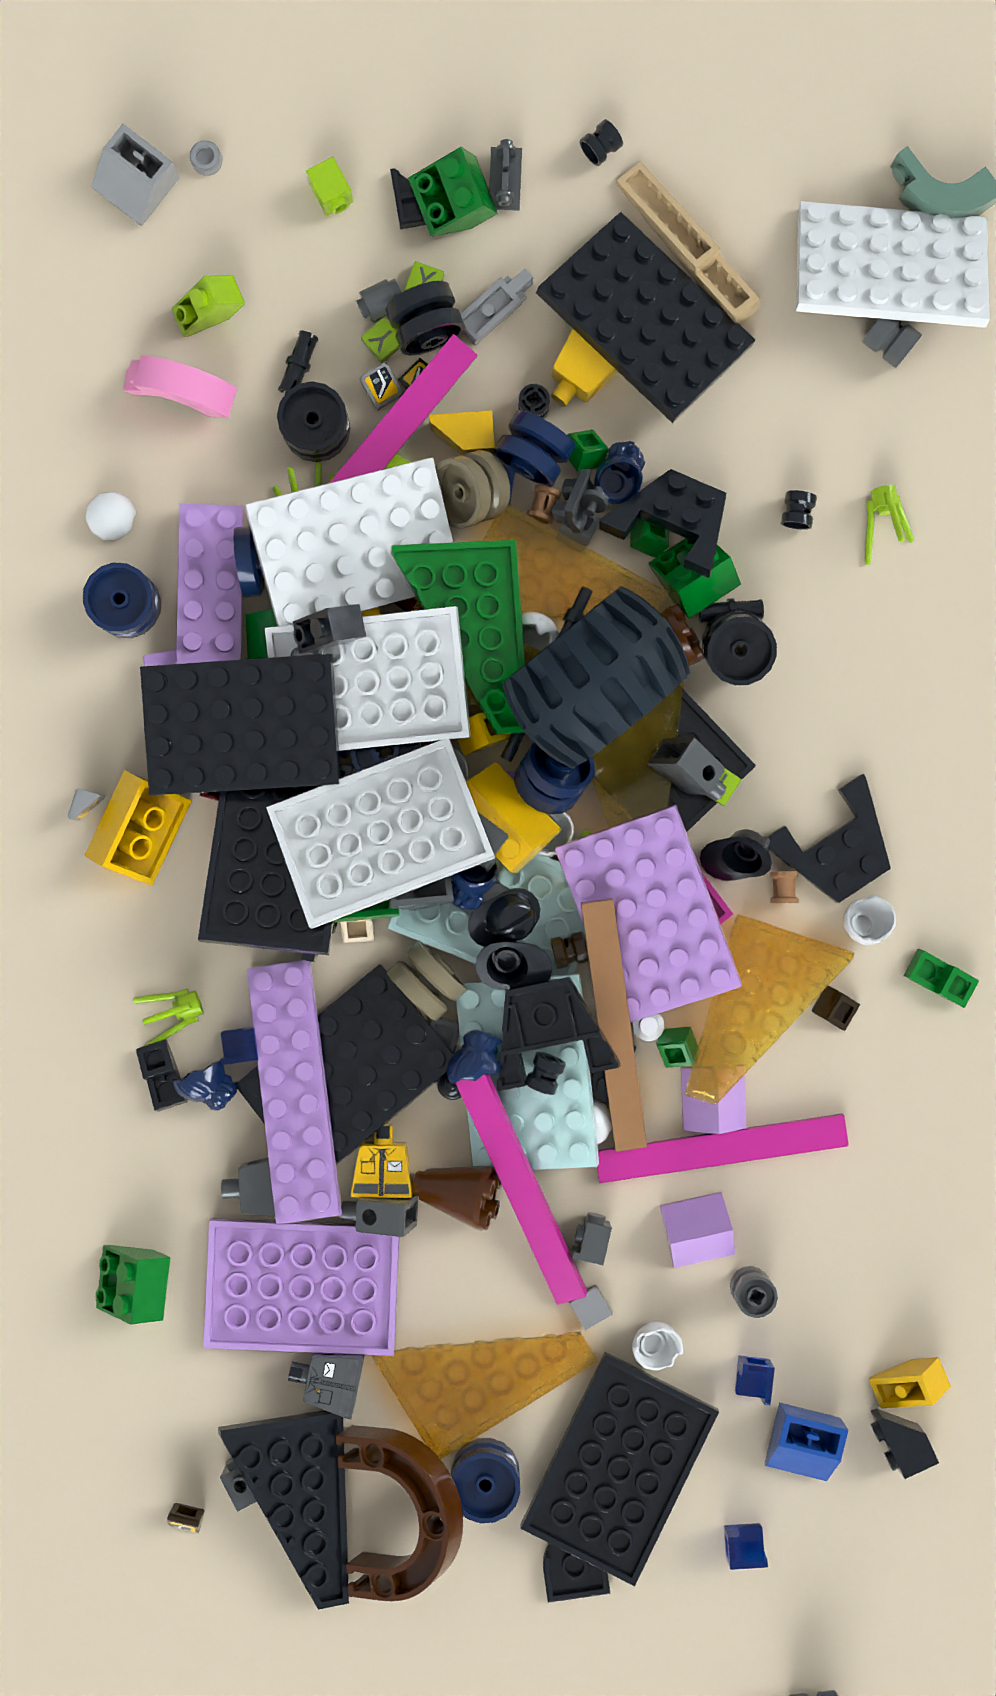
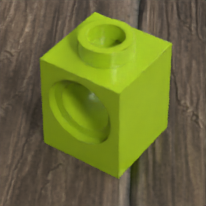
[305,156,353,216]

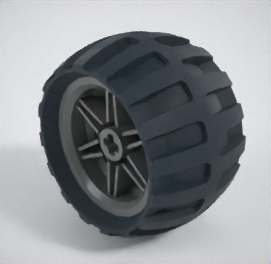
[502,586,690,768]

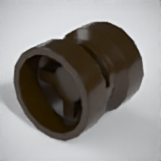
[550,931,589,969]

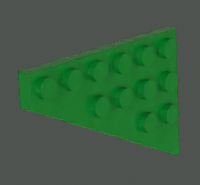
[391,540,525,735]

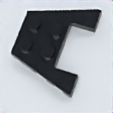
[599,469,727,578]
[768,774,891,903]
[497,977,621,1091]

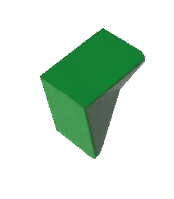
[567,429,609,472]
[630,518,669,558]
[656,1027,700,1068]

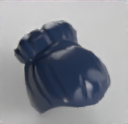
[594,441,645,504]
[450,862,498,910]
[447,1029,502,1084]
[173,1060,237,1111]

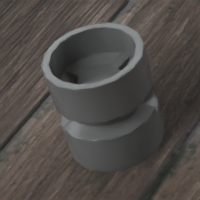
[862,318,922,368]
[730,1266,778,1318]

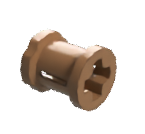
[526,484,561,524]
[770,871,799,903]

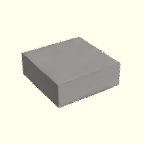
[569,1285,613,1331]

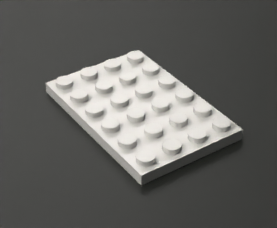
[796,201,990,327]
[245,457,453,626]
[265,606,471,751]
[266,739,495,929]

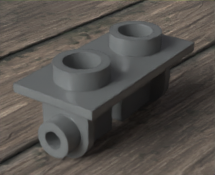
[489,139,522,211]

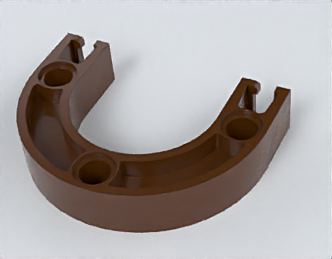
[336,1425,463,1602]

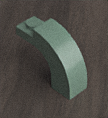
[890,146,996,218]

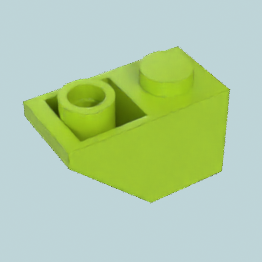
[171,275,245,337]

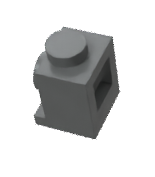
[571,1212,612,1265]

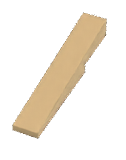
[616,161,760,325]

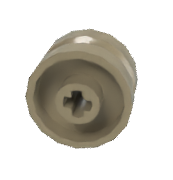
[435,450,510,529]
[387,941,467,1021]

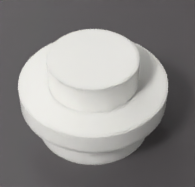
[633,1013,664,1041]

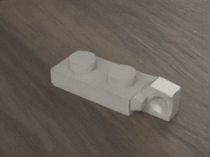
[460,269,533,346]

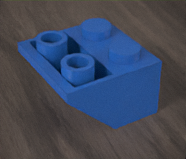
[764,1402,848,1481]

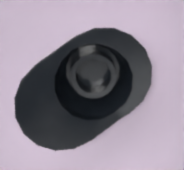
[699,829,773,881]
[468,888,541,947]
[475,939,553,989]

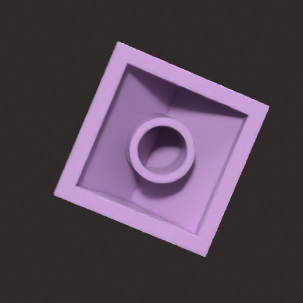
[681,1065,747,1134]
[660,1192,735,1268]

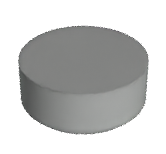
[190,141,222,176]

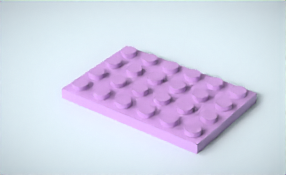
[555,805,742,1022]
[203,1218,399,1356]

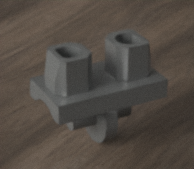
[552,469,608,533]

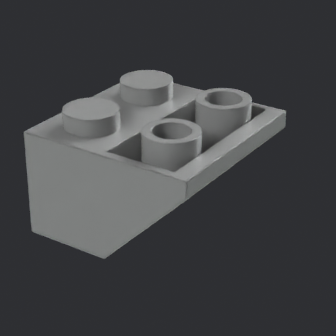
[91,124,180,226]

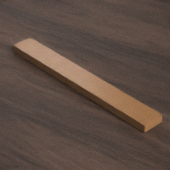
[581,898,647,1152]

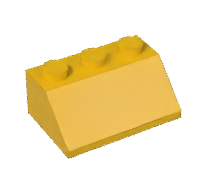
[466,762,562,874]
[84,770,192,886]

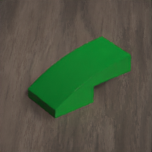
[903,949,979,1008]

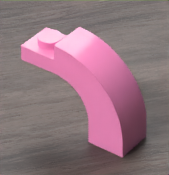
[123,355,237,418]

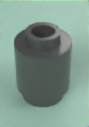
[356,278,402,321]

